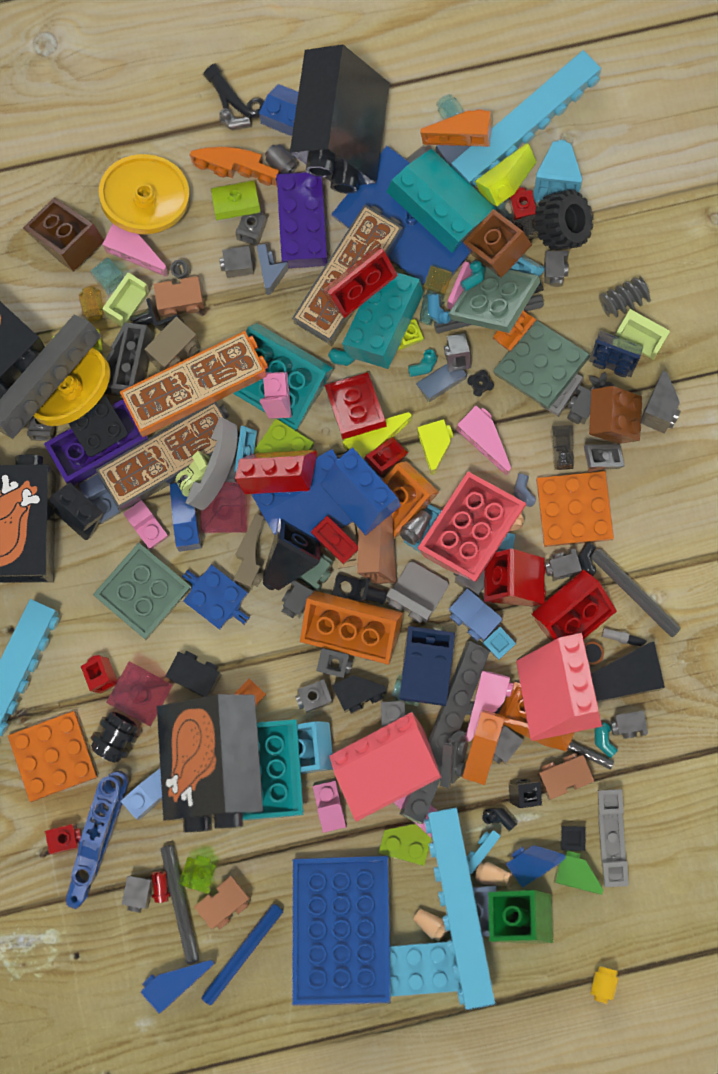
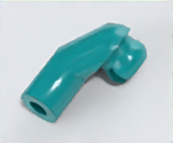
[460,260,485,292]
[328,349,356,366]
[408,349,437,377]
[594,722,618,759]

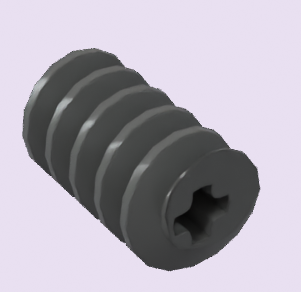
[599,276,651,318]

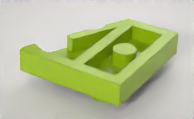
[378,824,432,866]

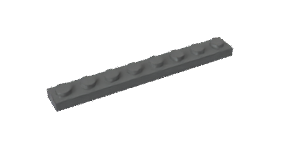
[400,641,490,824]

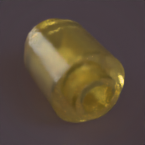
[78,286,104,322]

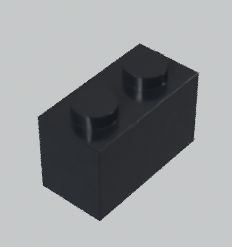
[165,651,222,697]

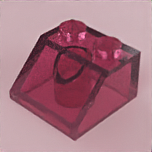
[106,661,173,727]

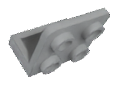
[386,562,448,623]

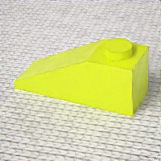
[475,143,537,206]
[343,412,412,462]

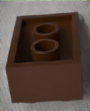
[23,197,105,272]

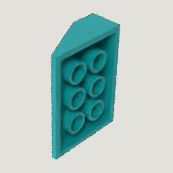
[386,148,497,253]
[233,323,334,431]
[243,719,303,821]

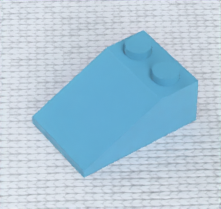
[297,721,333,774]

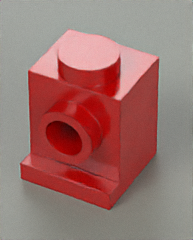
[509,187,536,225]
[80,655,120,694]

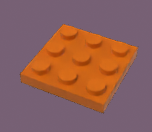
[536,471,614,547]
[7,711,98,802]

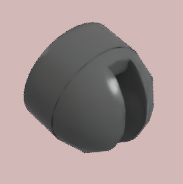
[170,260,190,279]

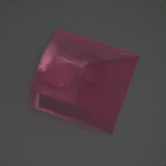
[201,482,247,533]

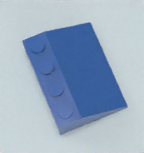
[252,449,353,538]

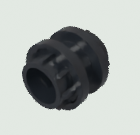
[91,712,138,763]

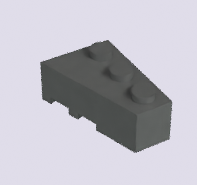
[104,323,154,396]

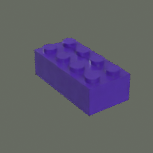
[276,172,327,269]
[44,399,148,486]

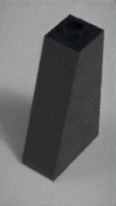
[591,642,665,703]

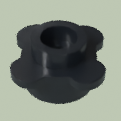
[467,370,494,397]

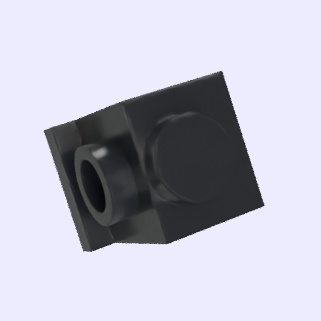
[508,779,542,808]

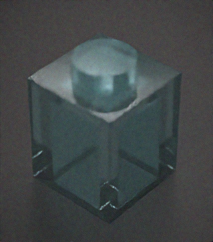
[90,257,124,295]

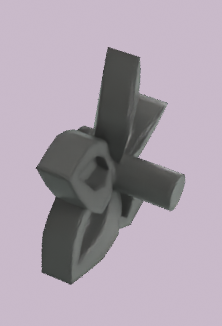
[589,372,615,391]

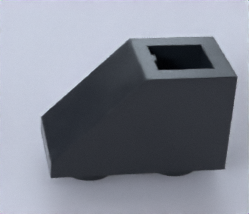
[332,675,387,714]

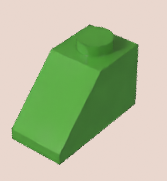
[553,851,603,895]

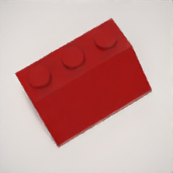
[322,247,398,318]
[235,450,317,494]
[531,570,617,642]

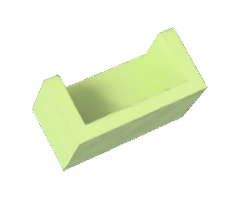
[102,273,150,327]
[615,309,670,360]

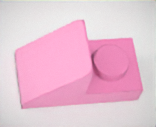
[260,372,292,419]
[123,500,169,550]
[312,781,346,833]

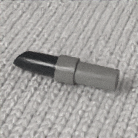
[602,628,647,646]

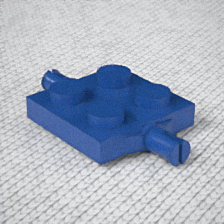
[182,565,250,630]

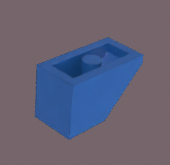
[506,845,566,888]

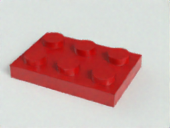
[325,372,387,440]

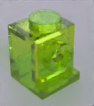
[179,855,216,894]

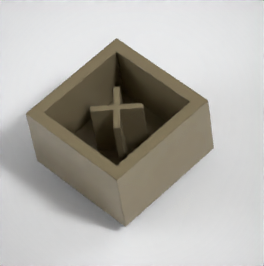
[145,317,200,371]

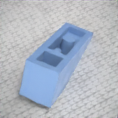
[121,768,162,820]

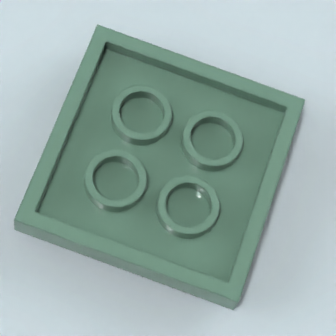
[449,264,540,333]
[493,320,590,410]
[93,543,192,640]

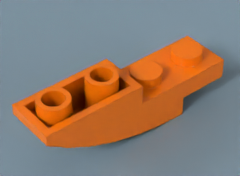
[190,147,280,186]

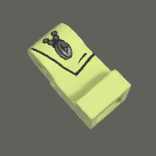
[175,451,211,497]

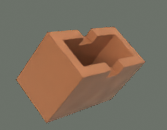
[153,276,204,318]
[538,753,594,800]
[194,876,251,930]

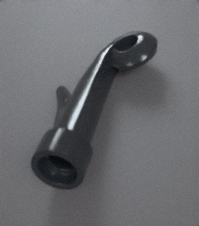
[203,63,264,118]

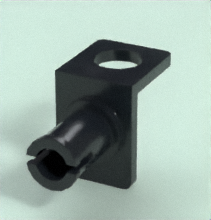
[130,298,184,331]
[332,574,387,604]

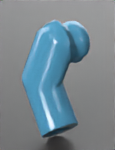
[428,294,451,324]

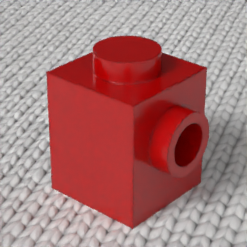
[45,824,82,855]

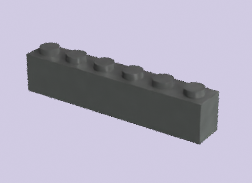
[0,314,101,439]

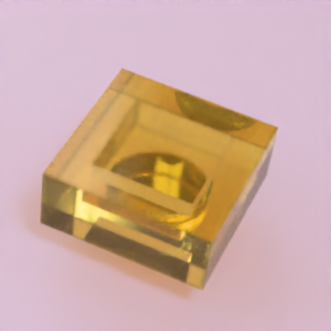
[423,266,452,295]

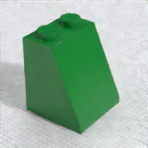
[488,890,553,944]

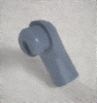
[514,474,536,507]

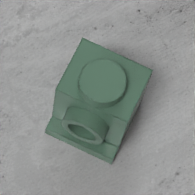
[299,554,334,591]

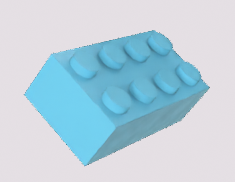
[390,941,462,997]

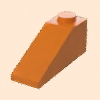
[420,109,492,147]
[462,710,505,785]

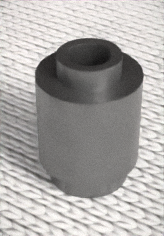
[265,144,298,174]

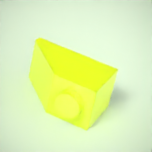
[417,419,453,475]

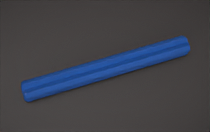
[201,904,283,1006]

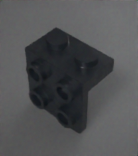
[68,395,128,457]
[49,482,103,540]

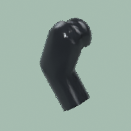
[482,808,518,831]

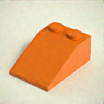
[383,461,439,539]
[499,682,575,751]

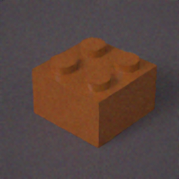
[463,209,532,278]
[589,386,642,444]

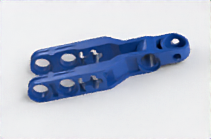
[66,771,129,910]

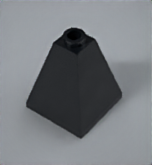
[263,519,320,591]

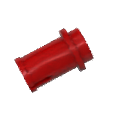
[151,871,170,903]

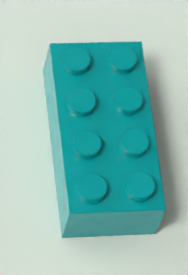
[342,272,424,369]

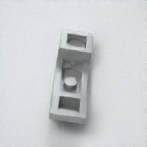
[185,417,237,511]
[598,789,629,887]

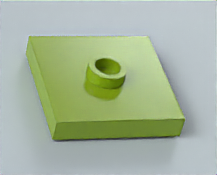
[211,180,260,220]

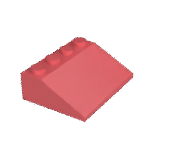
[418,472,527,582]
[516,633,602,741]
[329,712,441,822]

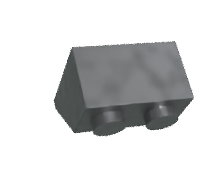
[641,371,681,434]

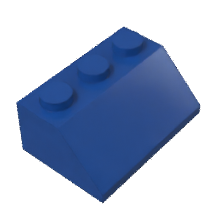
[259,84,298,136]
[321,447,401,536]

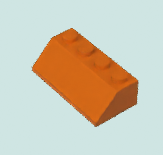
[300,591,403,665]

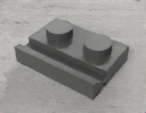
[440,730,468,789]

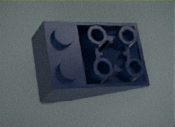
[589,330,643,378]
[399,626,455,706]

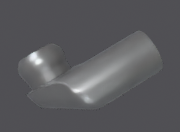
[219,108,251,131]

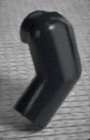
[578,542,596,576]

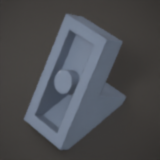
[257,244,289,295]
[79,474,120,524]

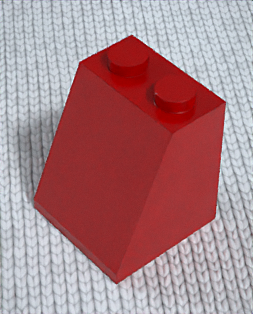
[484,549,546,607]

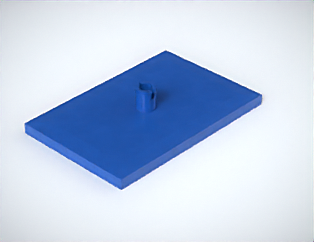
[331,146,471,294]
[292,856,391,1006]

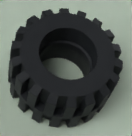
[534,190,593,250]

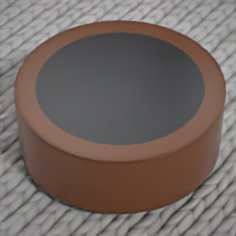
[584,642,604,666]

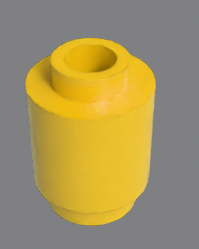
[590,966,619,1004]

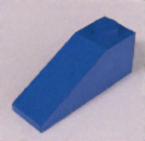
[170,483,202,552]
[140,959,215,1014]

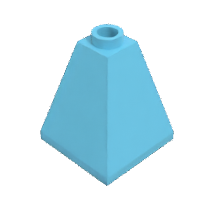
[533,140,582,203]

